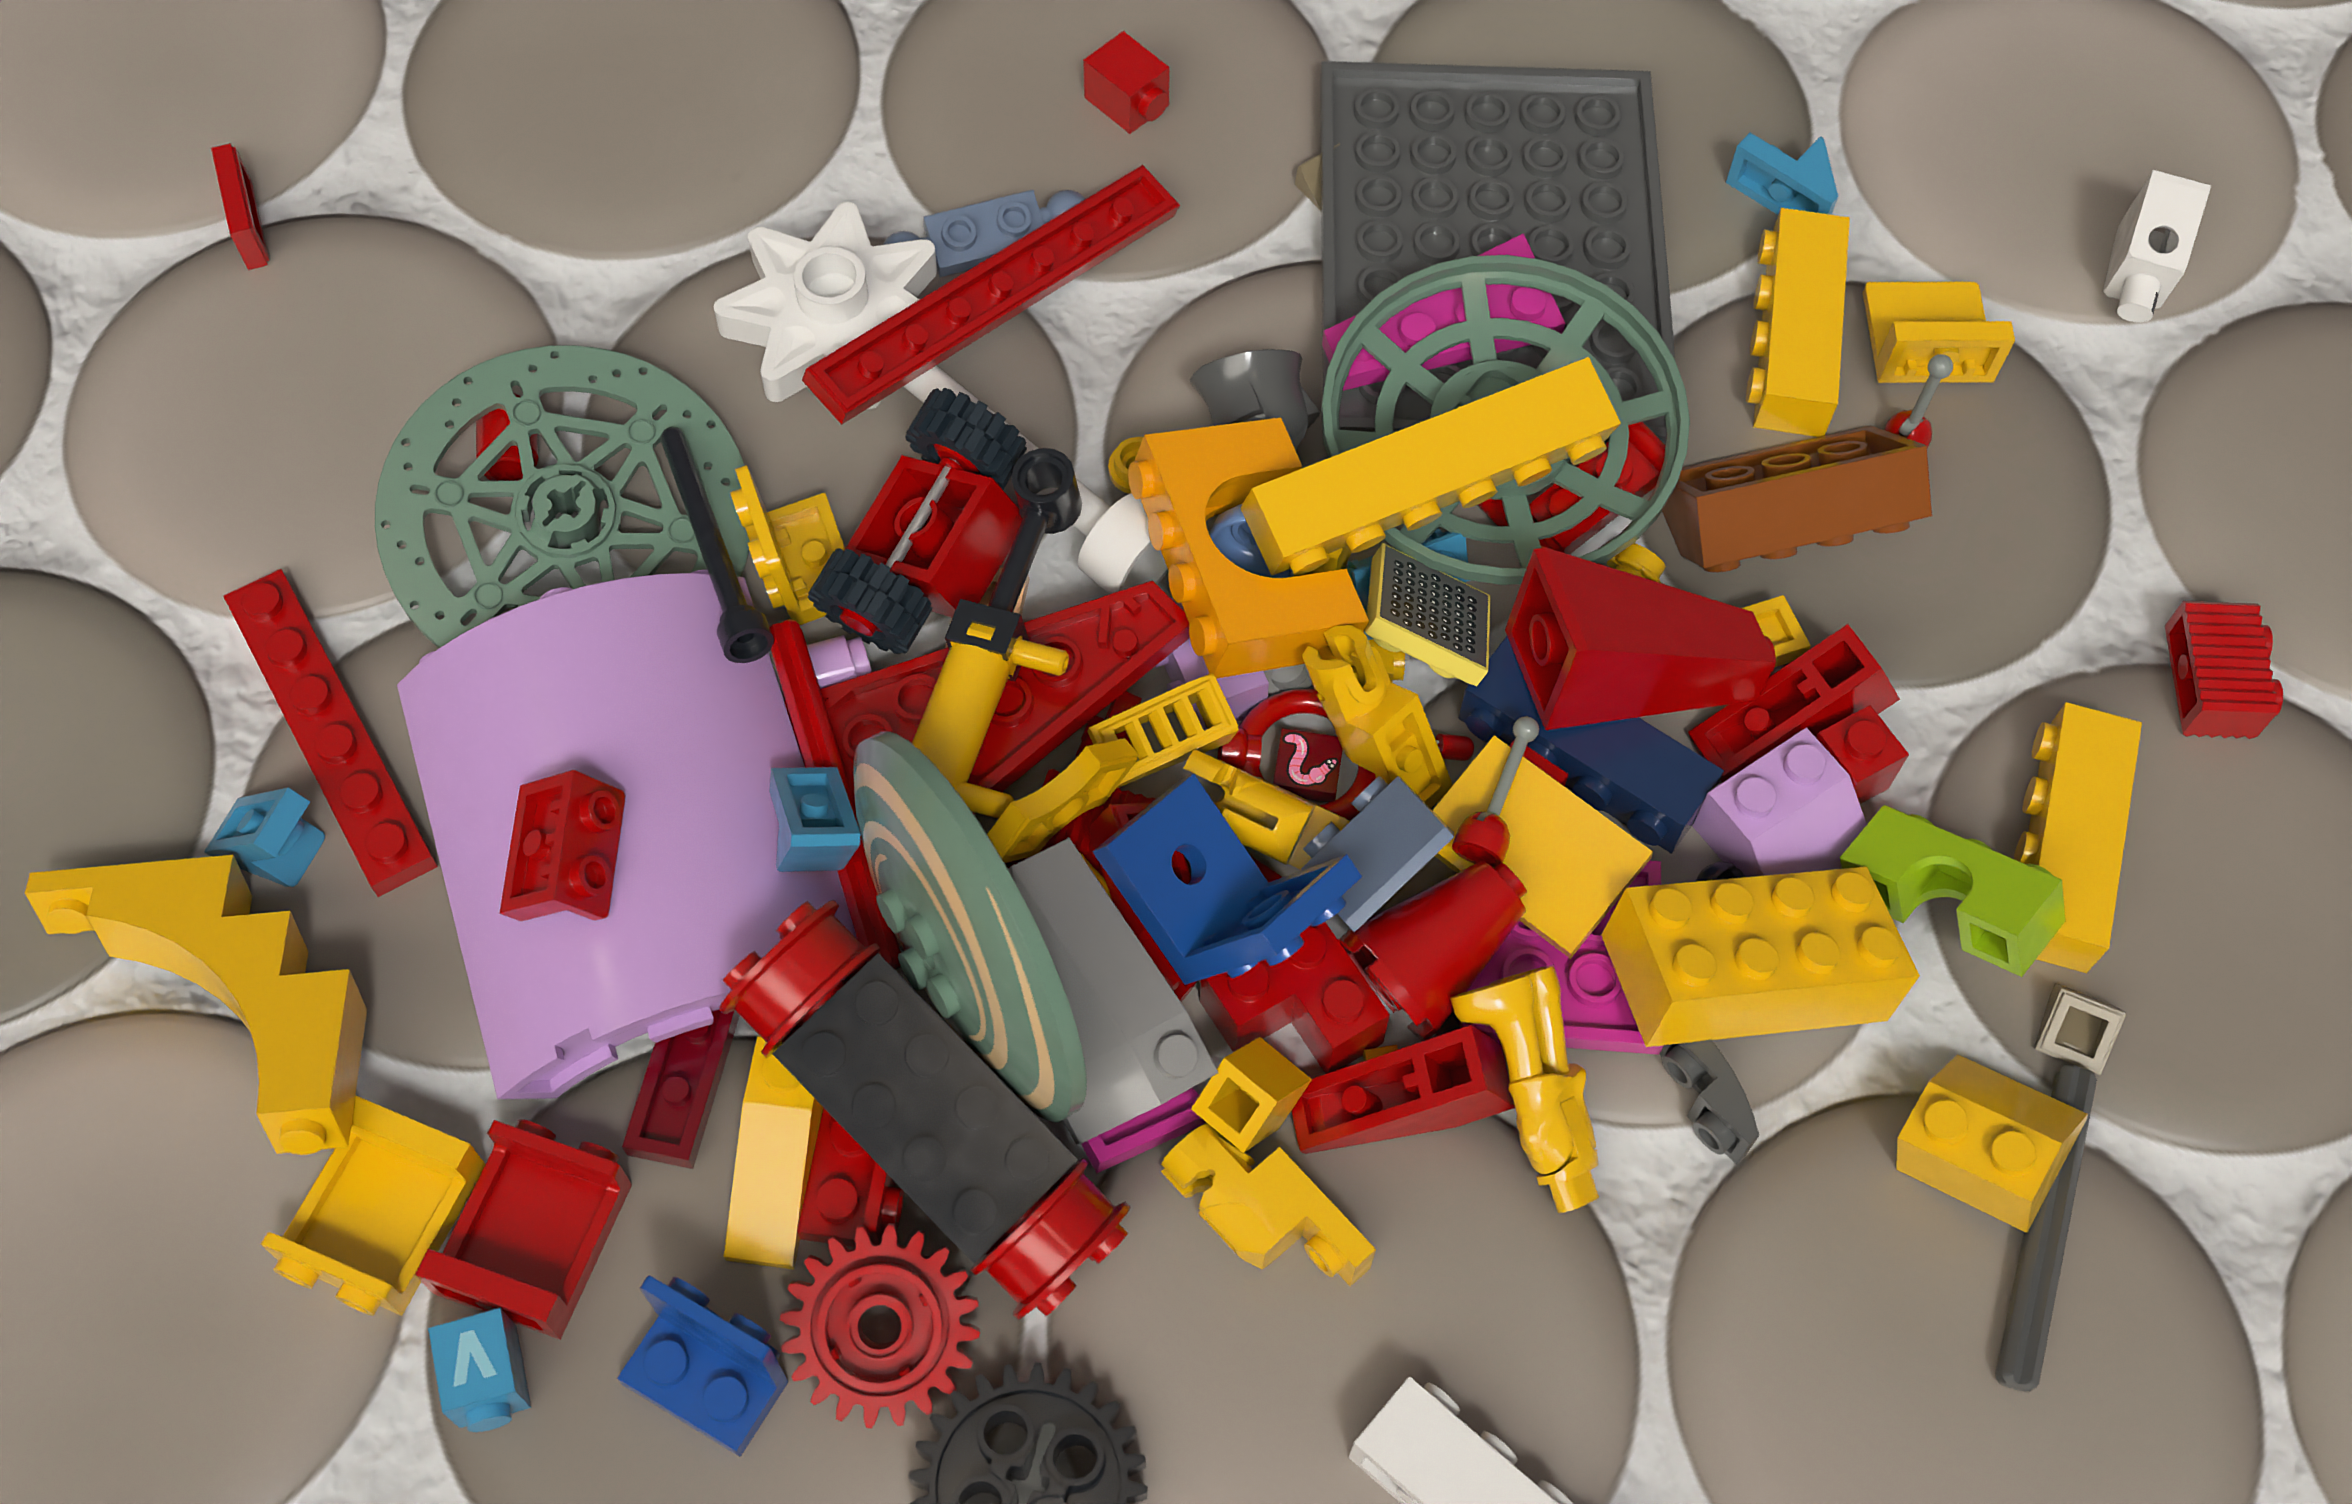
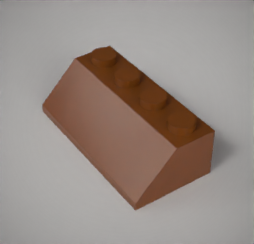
[1653,425,1932,572]

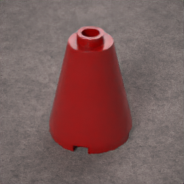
[1338,860,1527,1041]

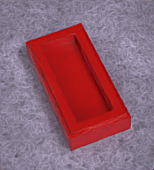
[211,143,270,270]

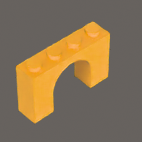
[1128,417,1369,679]

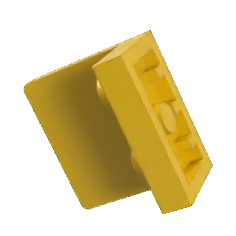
[1863,282,2015,383]

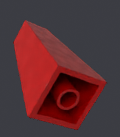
[1505,547,1776,730]

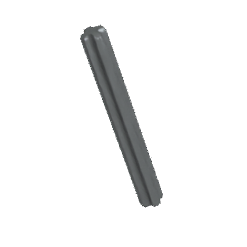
[1996,1065,2097,1392]

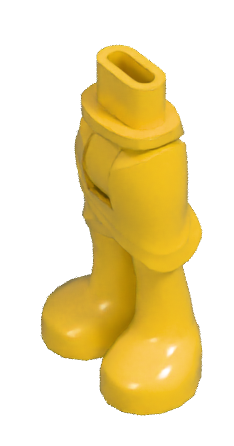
[1450,965,1599,1213]

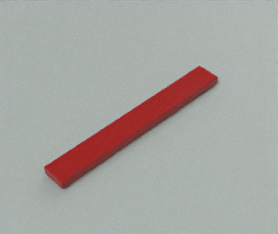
[802,165,1180,425]

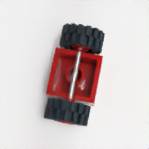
[808,388,1027,654]

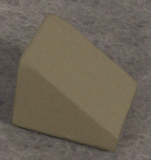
[2034,983,2127,1075]

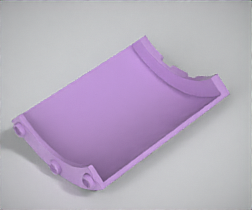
[397,570,858,1099]

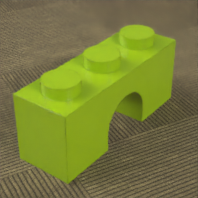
[1840,805,2065,977]

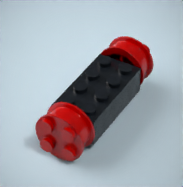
[719,900,1131,1320]

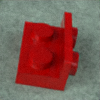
[499,770,625,921]
[797,1107,904,1247]

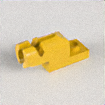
[1302,625,1453,808]
[1183,749,1350,870]
[1161,1123,1376,1287]

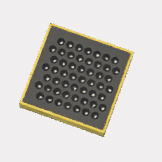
[1365,543,1490,686]

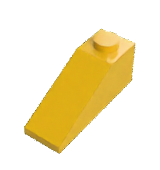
[724,1036,823,1270]

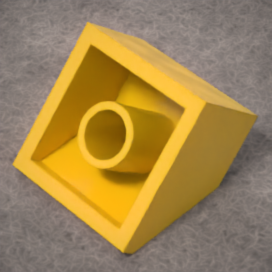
[1896,1054,2088,1233]

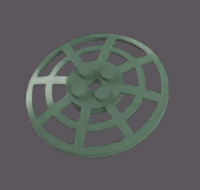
[1321,255,1690,585]

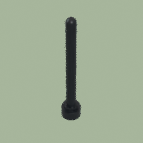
[661,427,774,663]

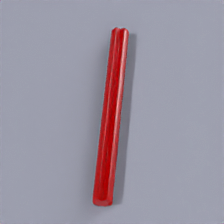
[769,619,901,970]

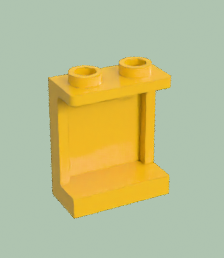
[260,1095,486,1316]

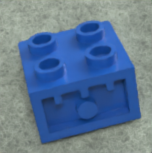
[617,1275,788,1457]

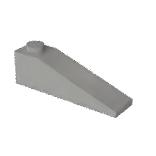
[1008,838,1218,1145]

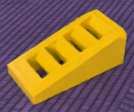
[1087,673,1239,788]

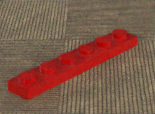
[223,569,438,897]

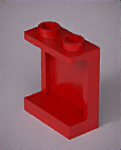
[415,1119,632,1340]

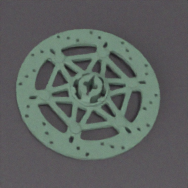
[375,345,750,648]

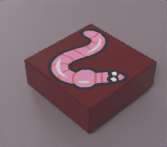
[1273,728,1343,802]

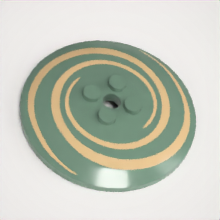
[853,731,1087,1122]

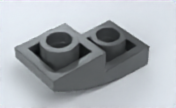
[1659,1039,1759,1165]

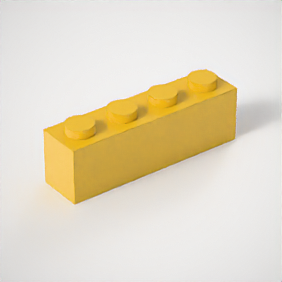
[1746,208,1850,437]
[2014,702,2142,973]

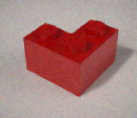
[1200,922,1390,1074]

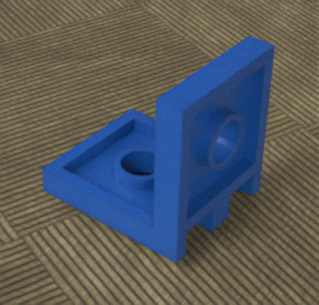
[1093,773,1362,985]

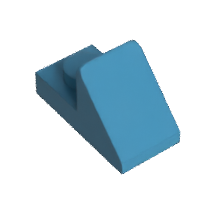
[1726,133,1838,215]
[769,767,861,872]
[204,787,325,887]

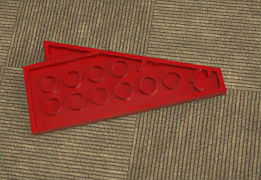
[784,580,1190,815]

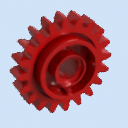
[780,1223,980,1428]

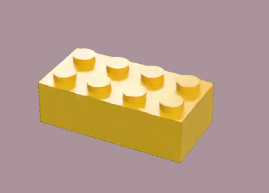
[1601,867,1920,1047]

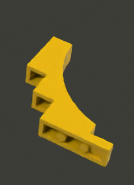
[25,855,367,1155]

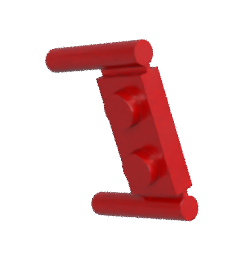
[1478,421,1665,555]

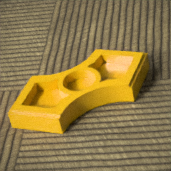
[987,738,1139,863]

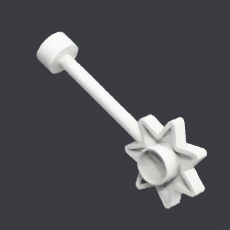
[714,202,1169,594]

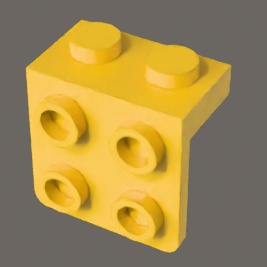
[730,465,845,625]

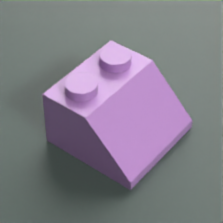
[1692,727,1867,877]

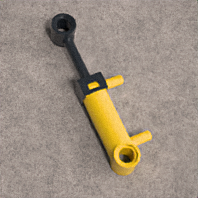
[912,448,1082,819]

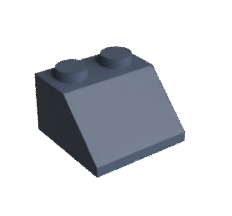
[1301,776,1455,932]

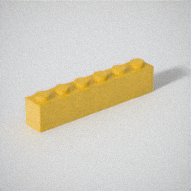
[1240,357,1621,576]

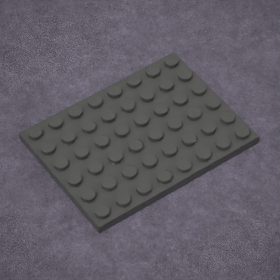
[1320,61,1676,445]

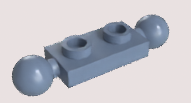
[883,190,1085,277]

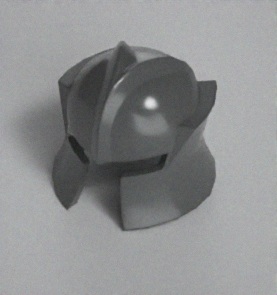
[1190,349,1320,450]

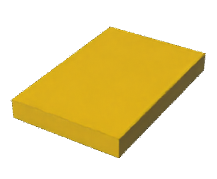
[1433,735,1653,959]

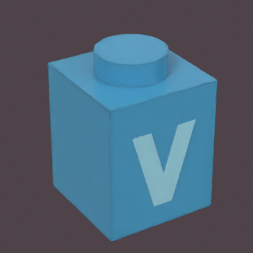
[428,1308,531,1432]

